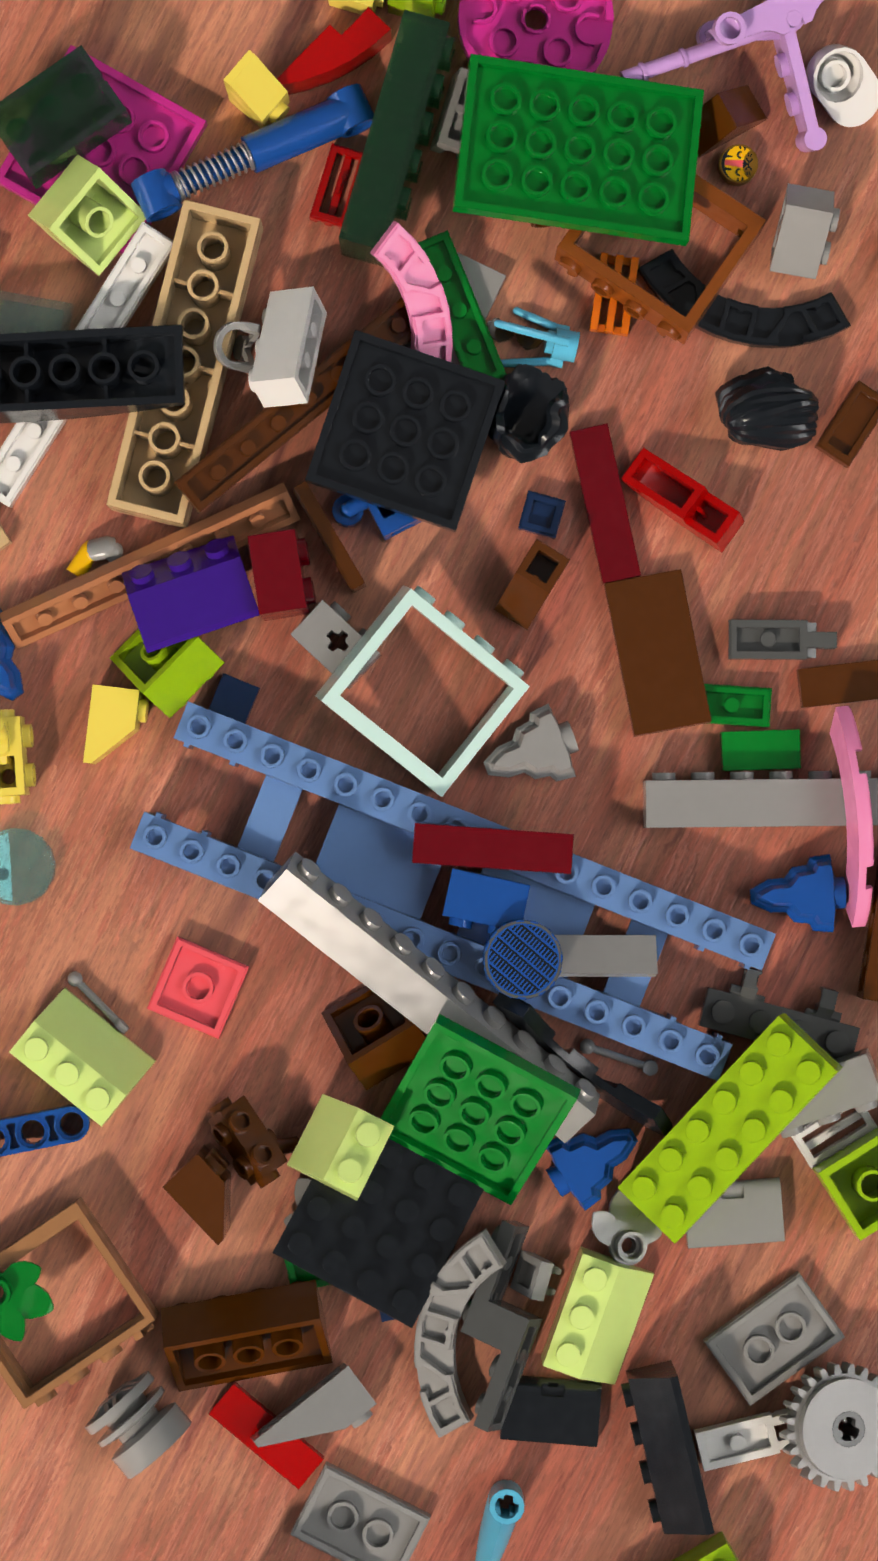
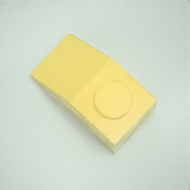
[224,50,290,128]
[83,684,149,764]

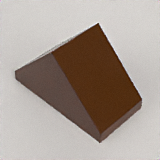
[698,85,767,158]

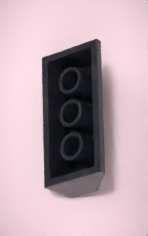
[621,1360,714,1535]

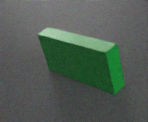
[720,729,801,771]

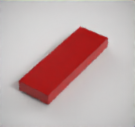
[208,1381,324,1490]

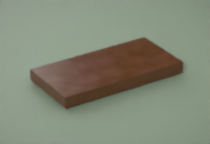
[604,569,711,737]

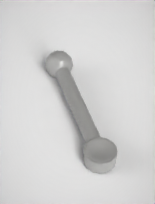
[67,971,130,1034]
[580,1039,658,1076]

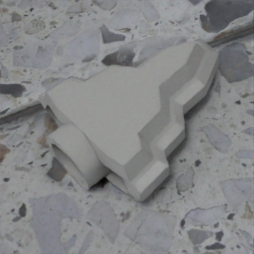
[483,704,579,782]

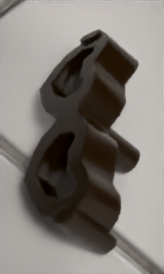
[487,318,545,350]

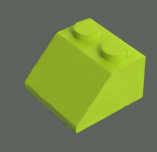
[110,629,225,718]

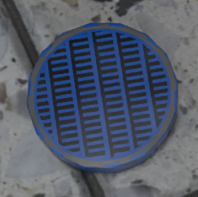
[483,919,563,1000]

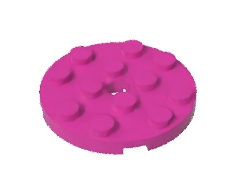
[457,0,614,73]

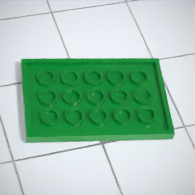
[452,54,704,246]

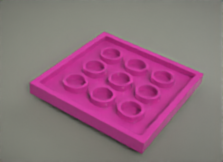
[0,45,207,254]

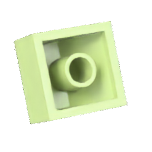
[28,154,146,276]
[287,1094,394,1201]

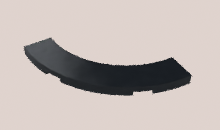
[638,249,851,348]
[493,992,673,1137]

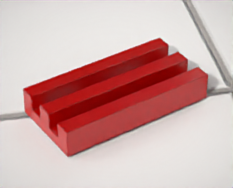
[309,143,370,231]

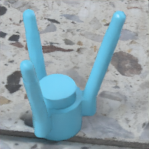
[494,307,580,368]

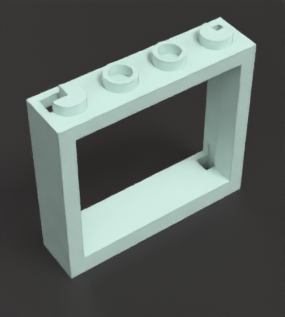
[315,585,530,797]

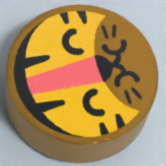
[718,144,758,186]

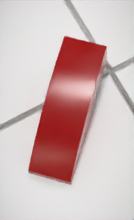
[277,7,392,95]
[621,447,745,553]

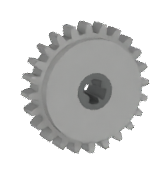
[779,1362,878,1492]

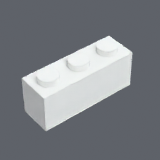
[248,286,327,408]

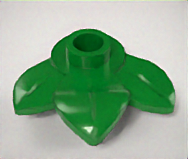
[0,1261,54,1341]

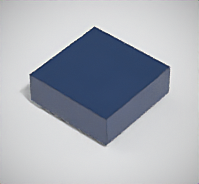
[518,490,566,539]
[209,673,260,724]

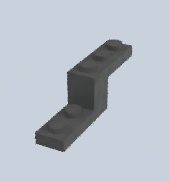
[460,1220,543,1432]

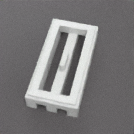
[791,1111,877,1169]

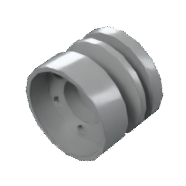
[84,1371,192,1479]

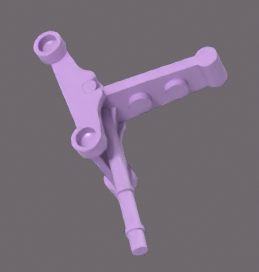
[620,0,827,153]

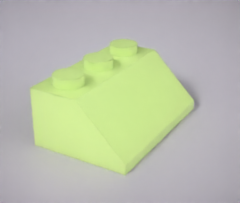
[9,988,156,1126]
[541,1246,654,1385]

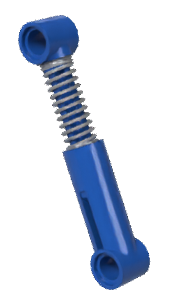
[130,83,377,222]

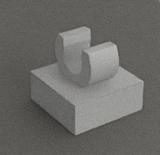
[510,1250,562,1302]

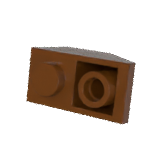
[494,539,570,630]

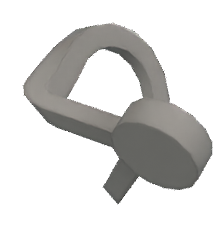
[213,322,261,373]

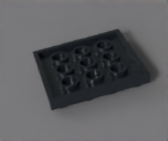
[305,330,505,532]
[272,1138,484,1328]

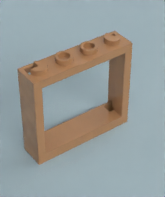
[0,1197,159,1409]

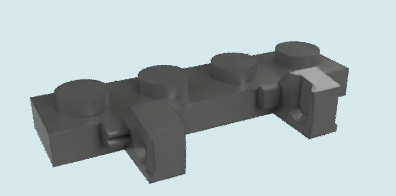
[697,968,860,1059]

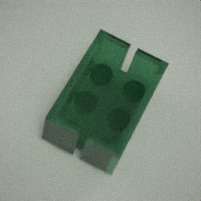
[0,45,132,189]

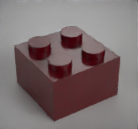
[247,529,316,621]

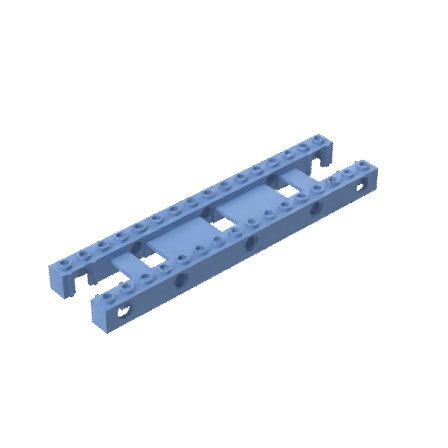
[130,702,776,1081]

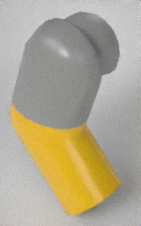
[67,536,123,577]

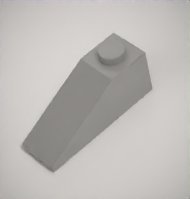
[250,1363,377,1448]

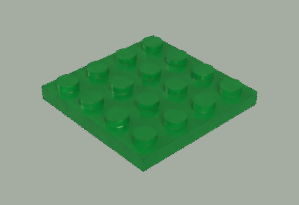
[380,1014,581,1205]

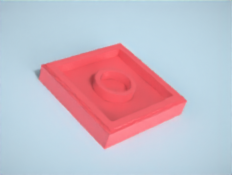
[147,936,250,1039]

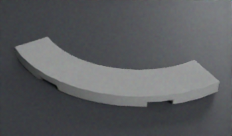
[414,1229,507,1438]

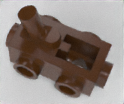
[207,1096,299,1189]

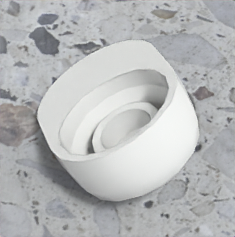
[806,44,878,127]

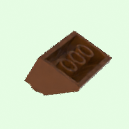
[161,1279,333,1392]

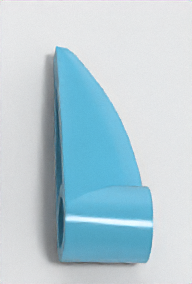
[475,1480,525,1561]

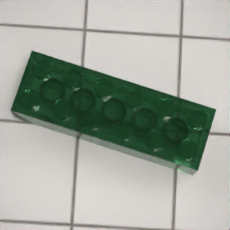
[339,9,456,267]

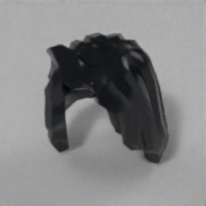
[488,364,570,463]
[715,366,819,451]

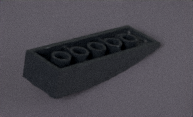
[0,325,185,423]

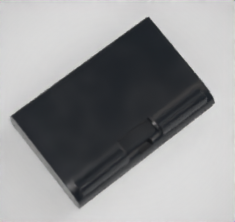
[500,1376,602,1447]

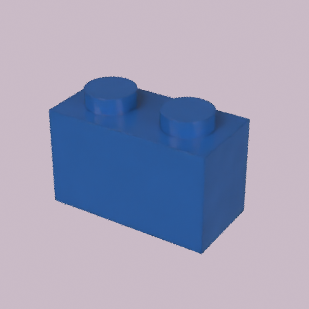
[442,868,530,933]

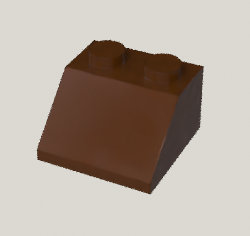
[322,986,426,1090]
[163,1145,231,1245]

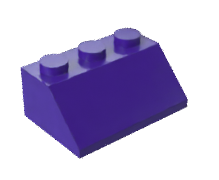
[122,535,259,653]

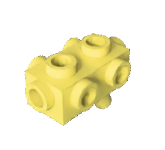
[0,709,36,805]

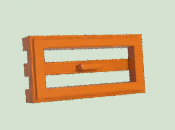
[589,252,639,337]

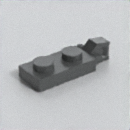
[728,619,837,660]

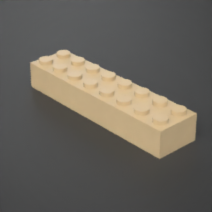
[106,199,264,528]

